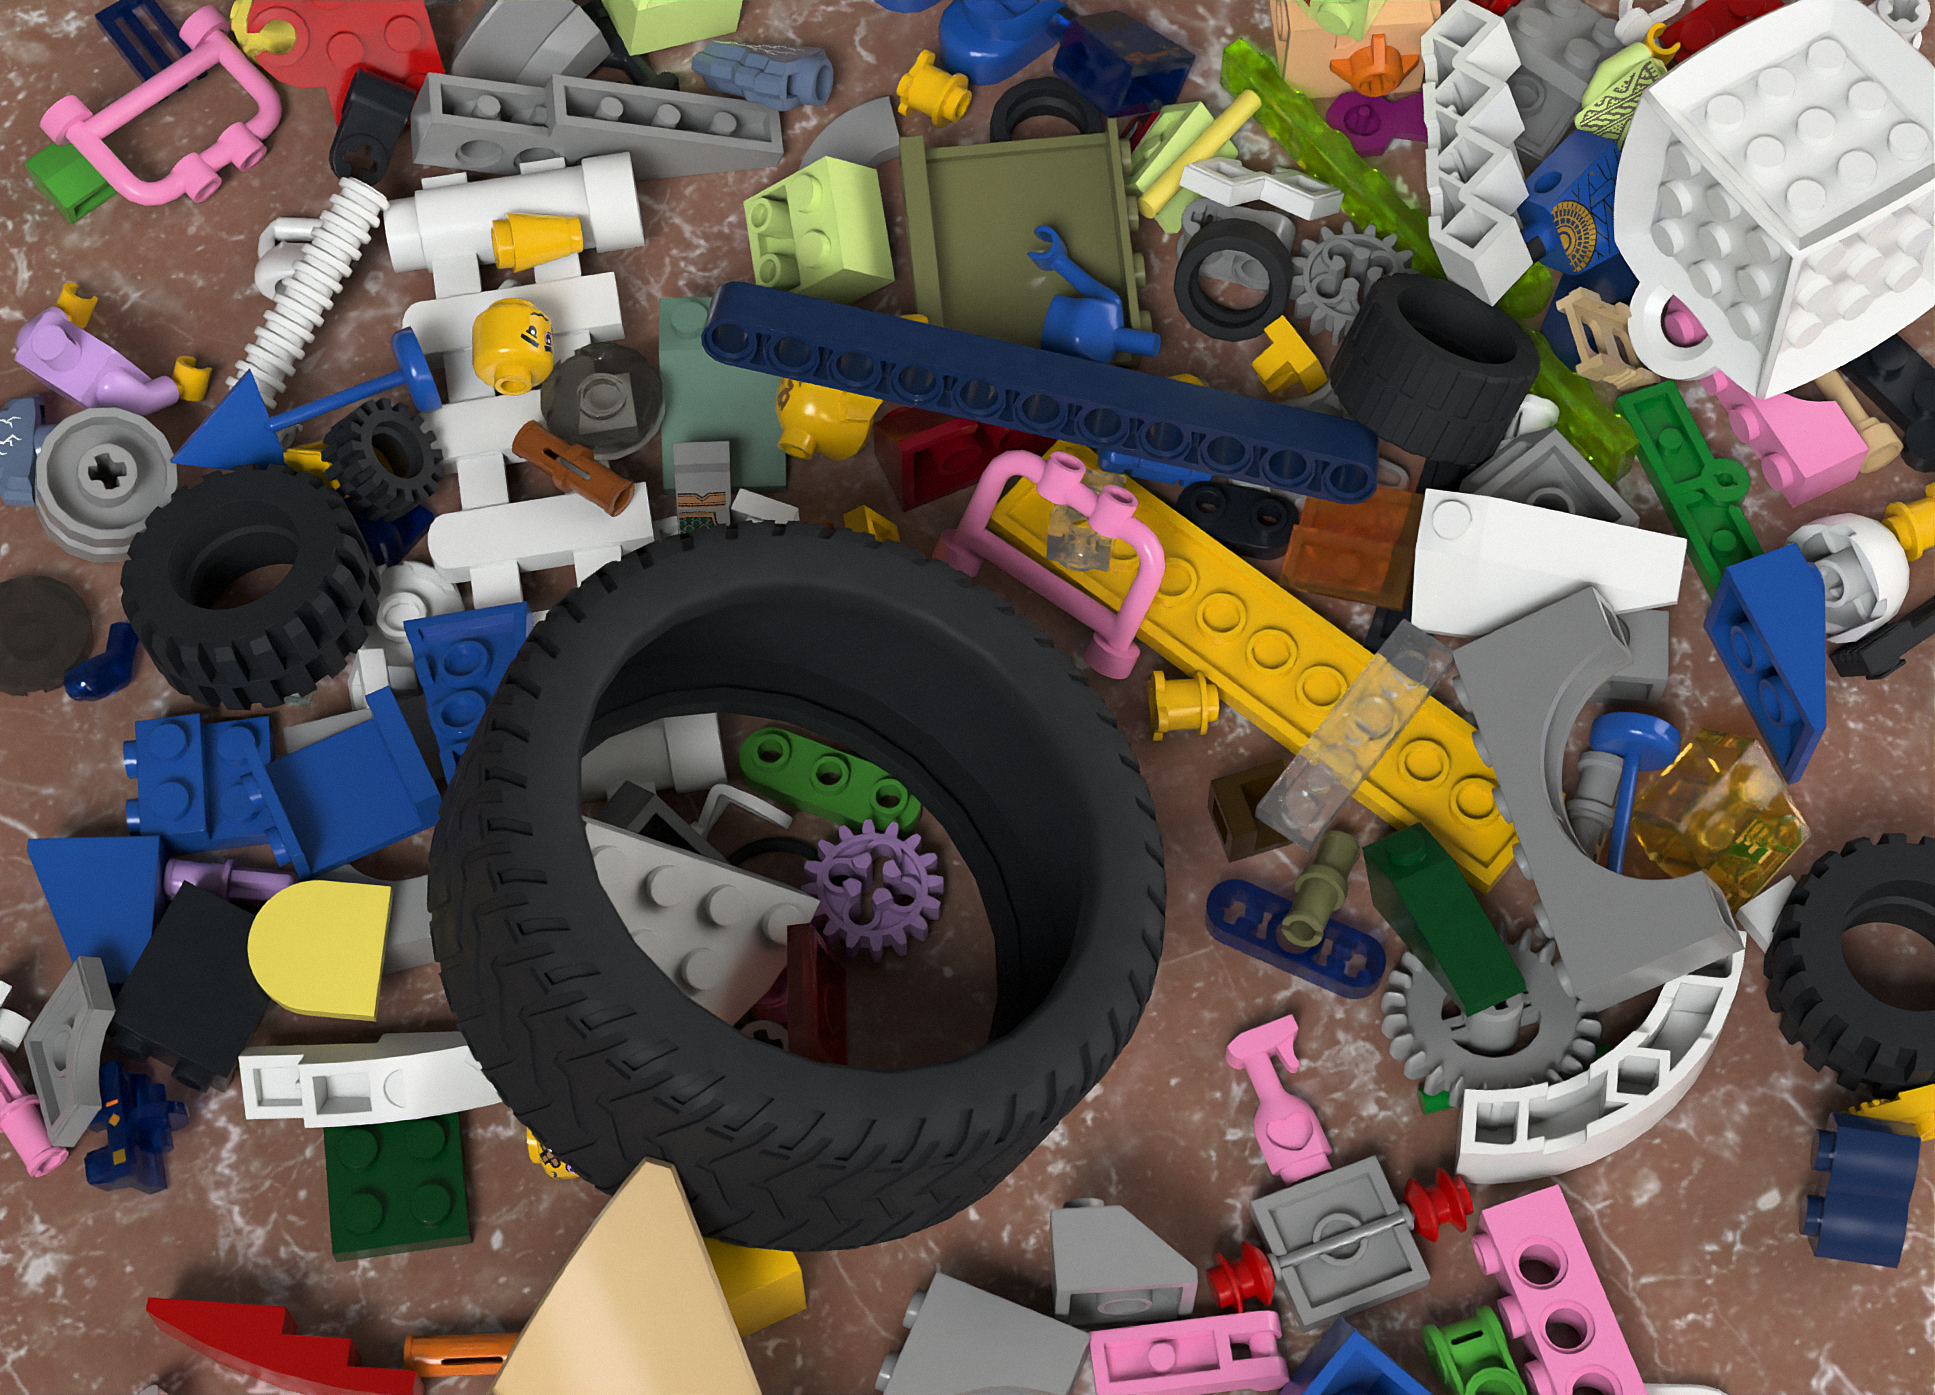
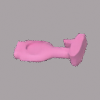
[1225,1014,1333,1188]

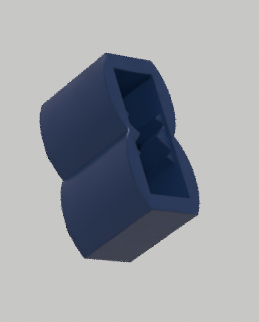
[1799,1112,1921,1268]

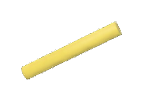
[1137,89,1261,218]

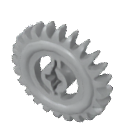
[1381,921,1602,1108]

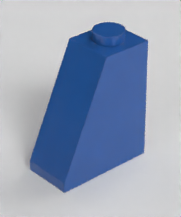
[27,836,171,1002]

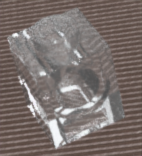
[1047,469,1126,572]

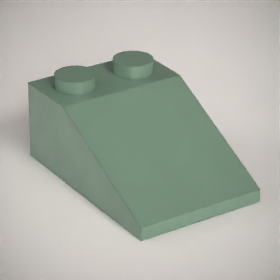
[659,297,787,495]

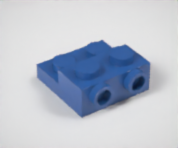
[123,713,275,857]

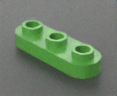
[739,727,922,840]

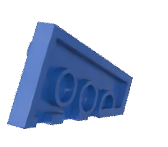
[403,601,534,785]

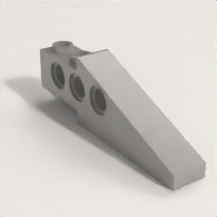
[410,72,784,181]

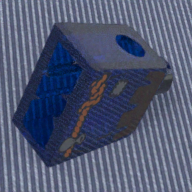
[1047,6,1196,118]

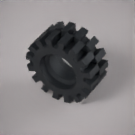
[321,398,444,522]

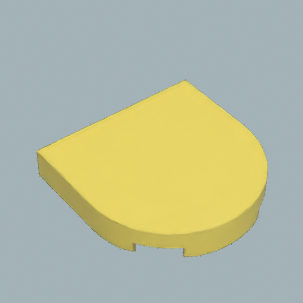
[248,880,393,1022]

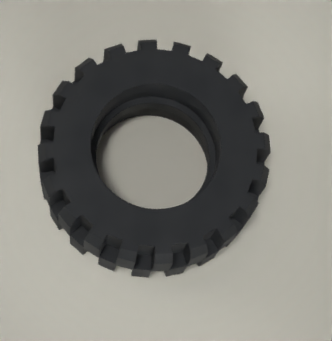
[120,463,381,710]
[1763,833,1935,1100]

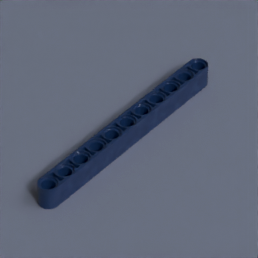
[701,281,1380,505]

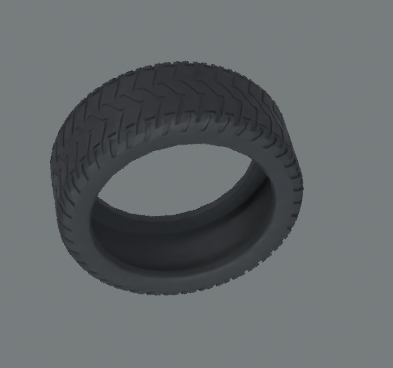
[427,520,1167,1252]

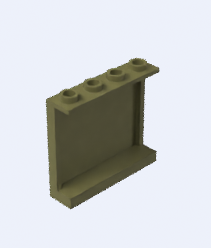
[899,118,1152,368]

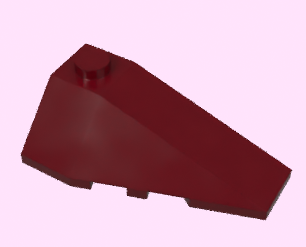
[873,406,1057,512]

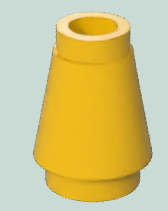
[491,212,583,273]

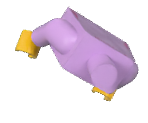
[14,282,212,417]

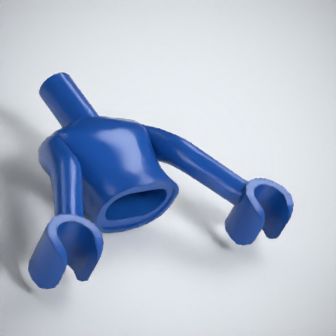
[1027,226,1161,365]

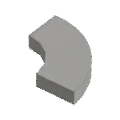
[799,96,899,170]

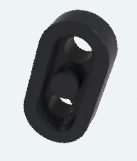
[1176,481,1299,560]

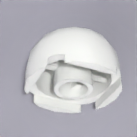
[1784,513,1910,644]

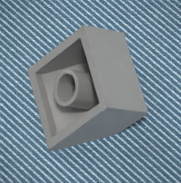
[1048,1198,1198,1329]

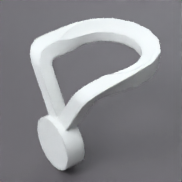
[1614,0,1685,47]
[690,783,793,840]

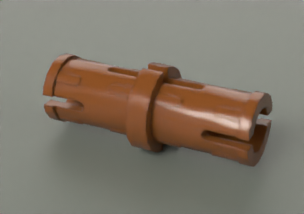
[512,420,635,517]

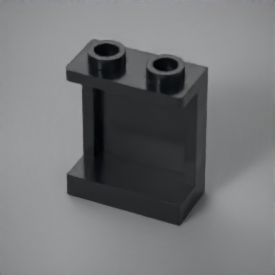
[106,880,273,1093]

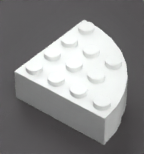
[465,815,820,1077]

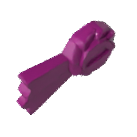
[1325,91,1428,159]

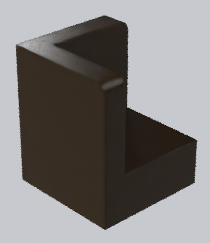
[1207,760,1301,863]

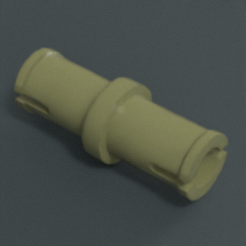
[1282,831,1360,947]

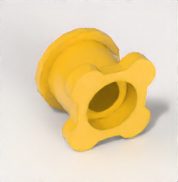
[896,49,972,128]
[1881,482,1935,562]
[1146,670,1219,741]

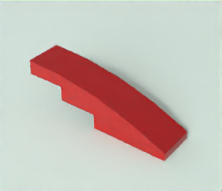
[146,1297,426,1395]

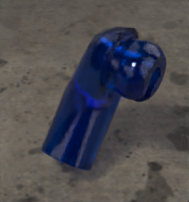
[64,622,140,702]

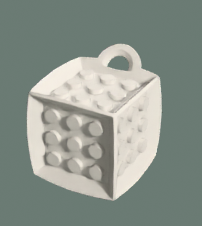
[1614,0,1935,399]

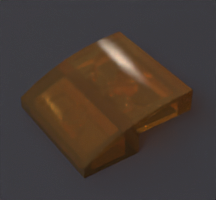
[1279,486,1425,612]

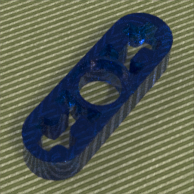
[1204,879,1386,999]

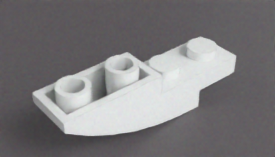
[238,1031,503,1128]

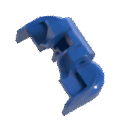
[874,0,1068,86]

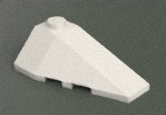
[1411,488,1687,640]

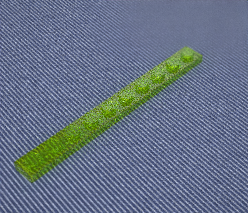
[1219,37,1640,485]

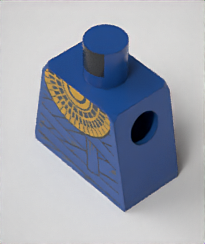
[1517,129,1621,275]

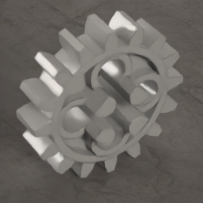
[1289,222,1420,346]

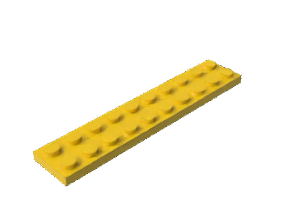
[987,440,1567,895]

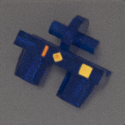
[84,1060,190,1195]

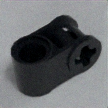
[328,67,416,187]

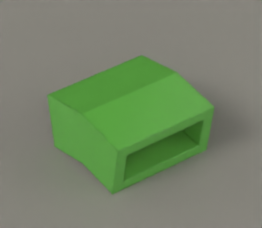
[24,139,128,225]

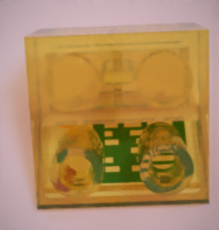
[1630,728,1812,920]

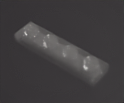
[1255,618,1455,852]

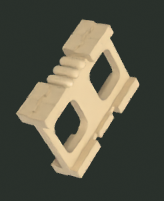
[1555,287,1661,393]

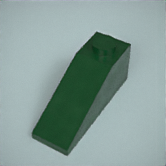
[1362,822,1527,1018]

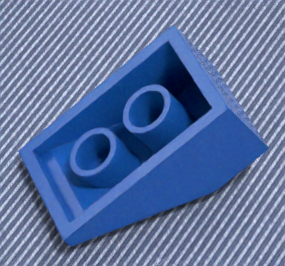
[1703,543,1826,785]

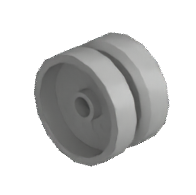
[34,407,178,563]

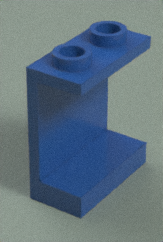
[239,686,442,882]

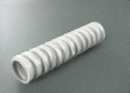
[225,177,390,410]

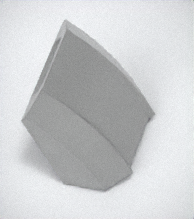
[445,0,611,88]
[1458,427,1640,528]

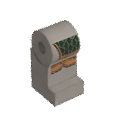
[673,441,732,534]

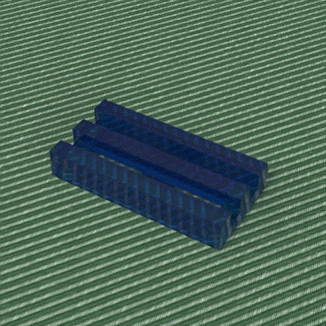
[94,0,208,104]

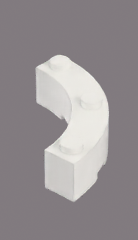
[1454,931,1747,1184]

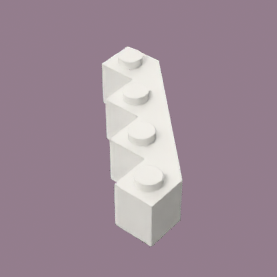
[1421,0,1533,306]

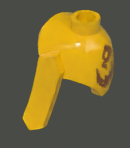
[775,314,929,461]

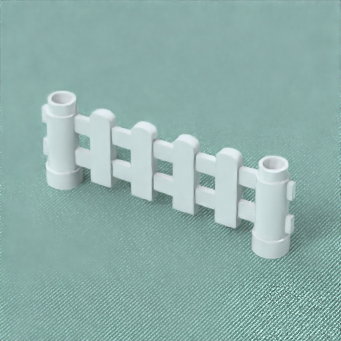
[383,152,728,803]

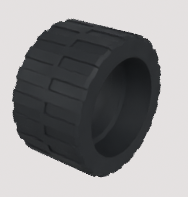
[1328,273,1541,465]

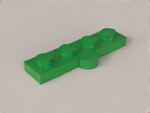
[1613,379,1765,602]

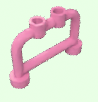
[40,5,282,206]
[932,450,1166,679]

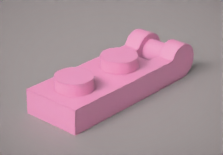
[1088,1310,1290,1395]

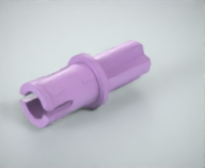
[163,858,298,907]

